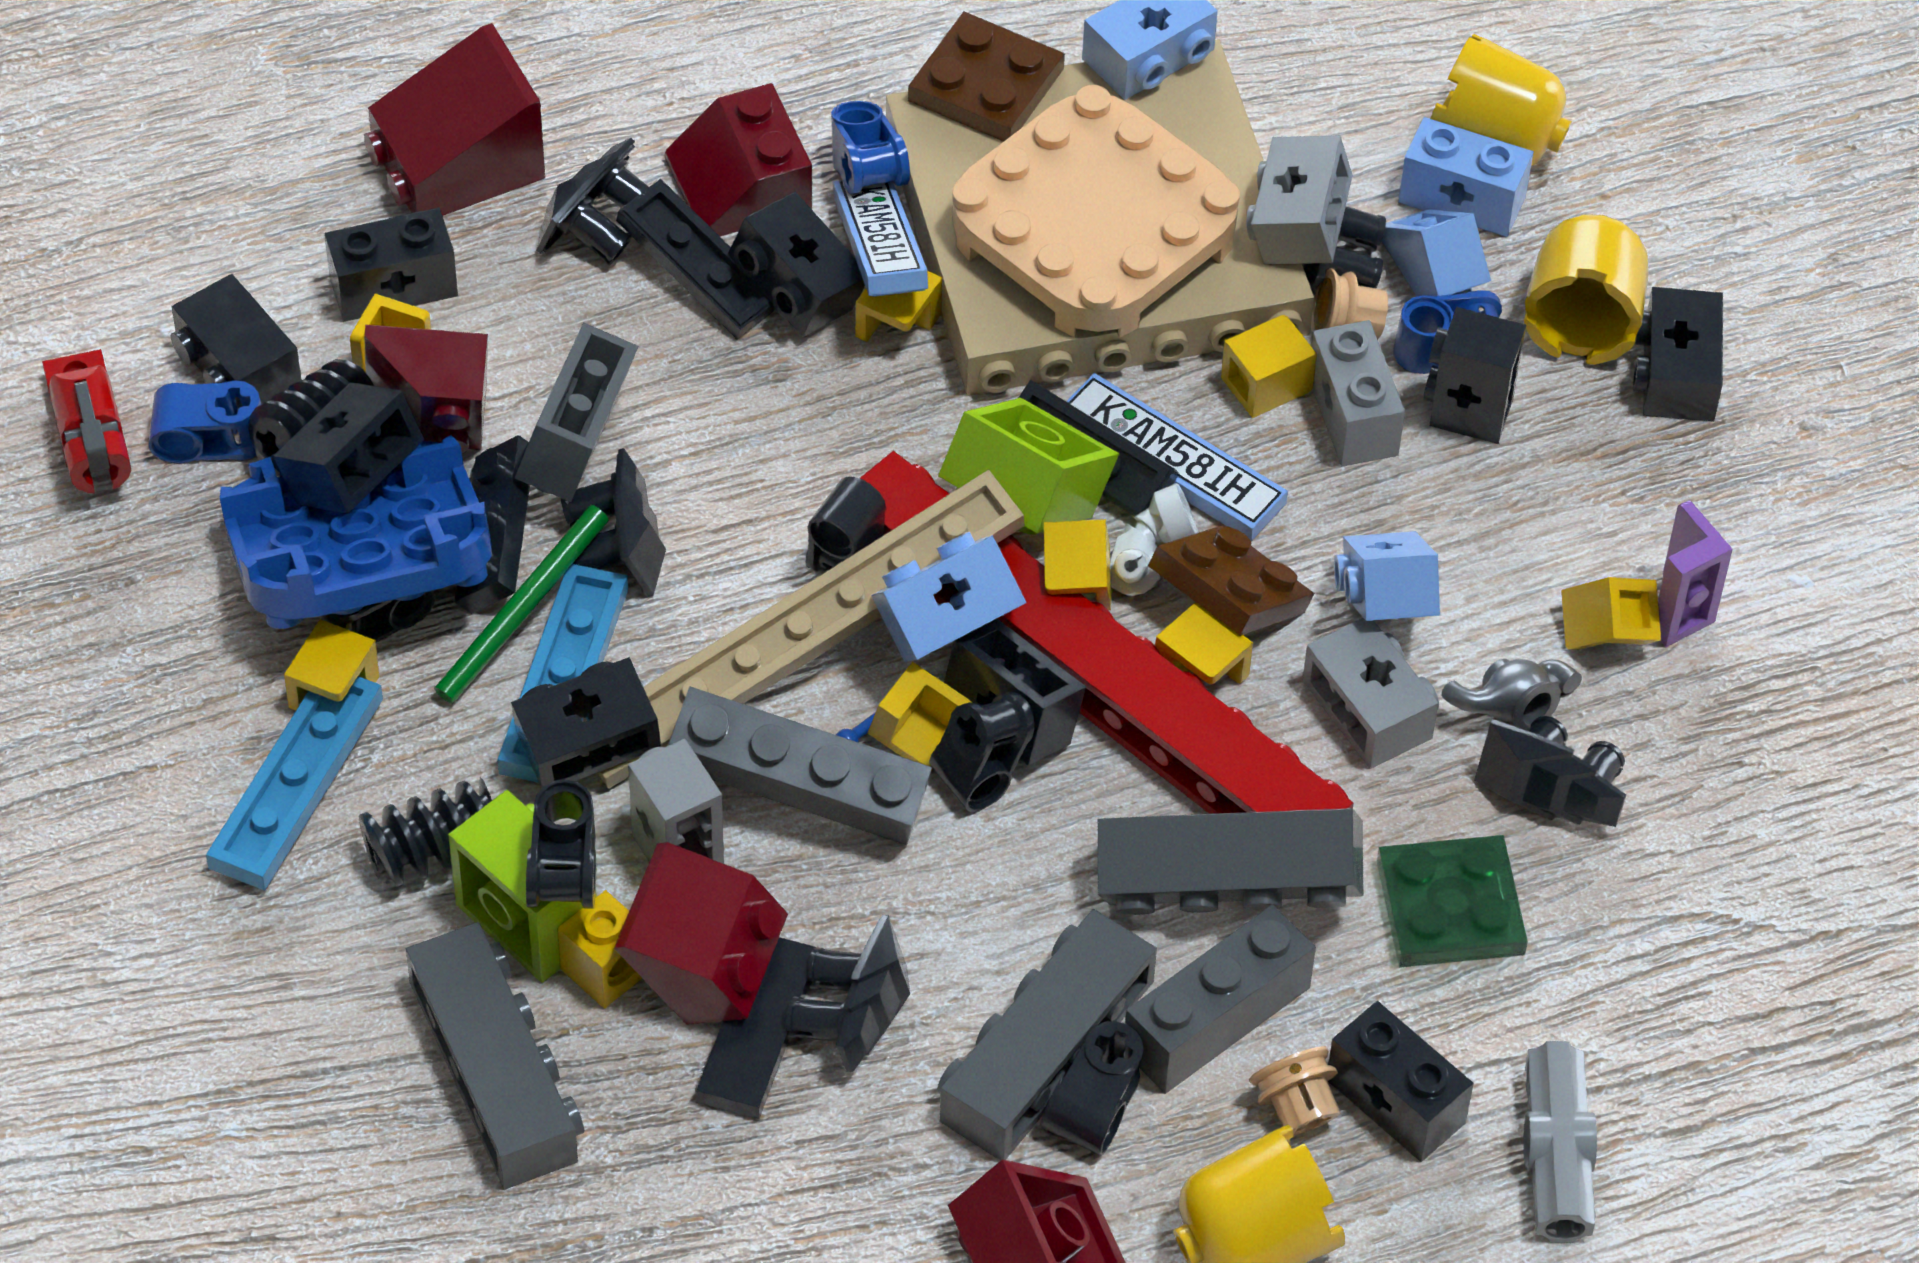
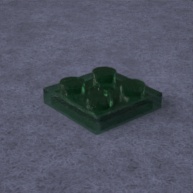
[1377,835,1528,968]

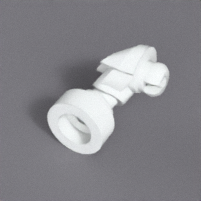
[1110,483,1199,596]

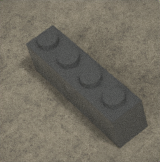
[669,686,932,845]
[1097,808,1364,915]
[937,909,1157,1161]
[405,922,584,1190]

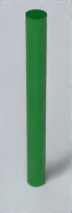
[434,505,609,704]

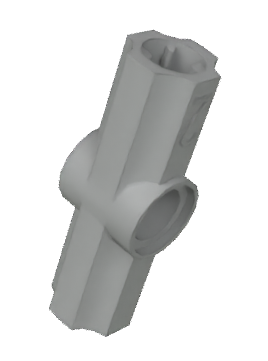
[1523,1041,1597,1243]

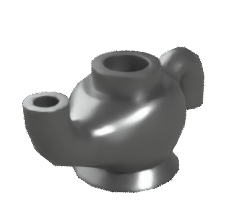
[1441,659,1582,731]

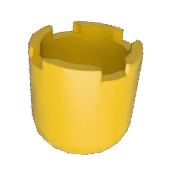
[1430,34,1572,167]
[1524,214,1649,365]
[1173,1124,1345,1263]

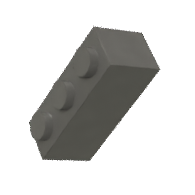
[515,322,639,502]
[1125,904,1316,1094]

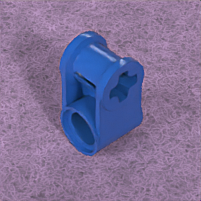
[831,101,910,194]
[1393,290,1502,374]
[149,381,261,464]

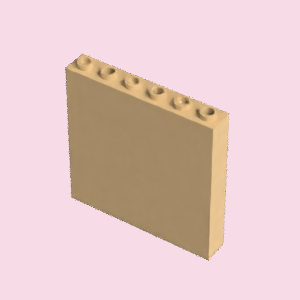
[886,39,1314,396]

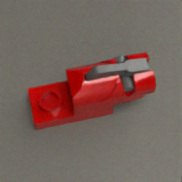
[42,349,132,494]

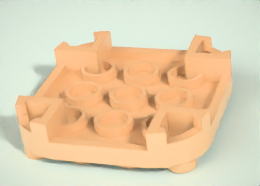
[952,85,1240,338]

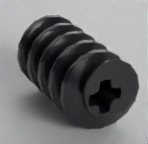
[248,359,374,478]
[359,777,492,887]

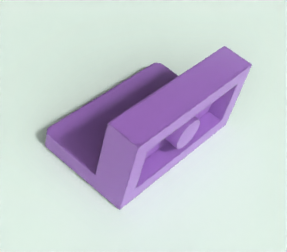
[1658,500,1733,647]

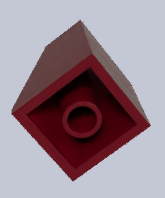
[364,23,545,216]

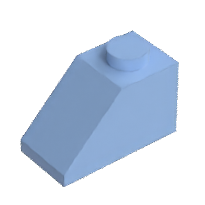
[1381,209,1491,296]

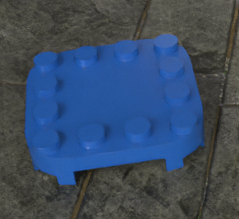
[220,435,492,629]

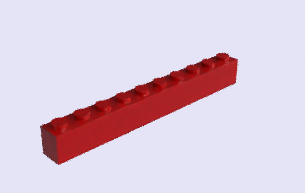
[860,450,1354,814]

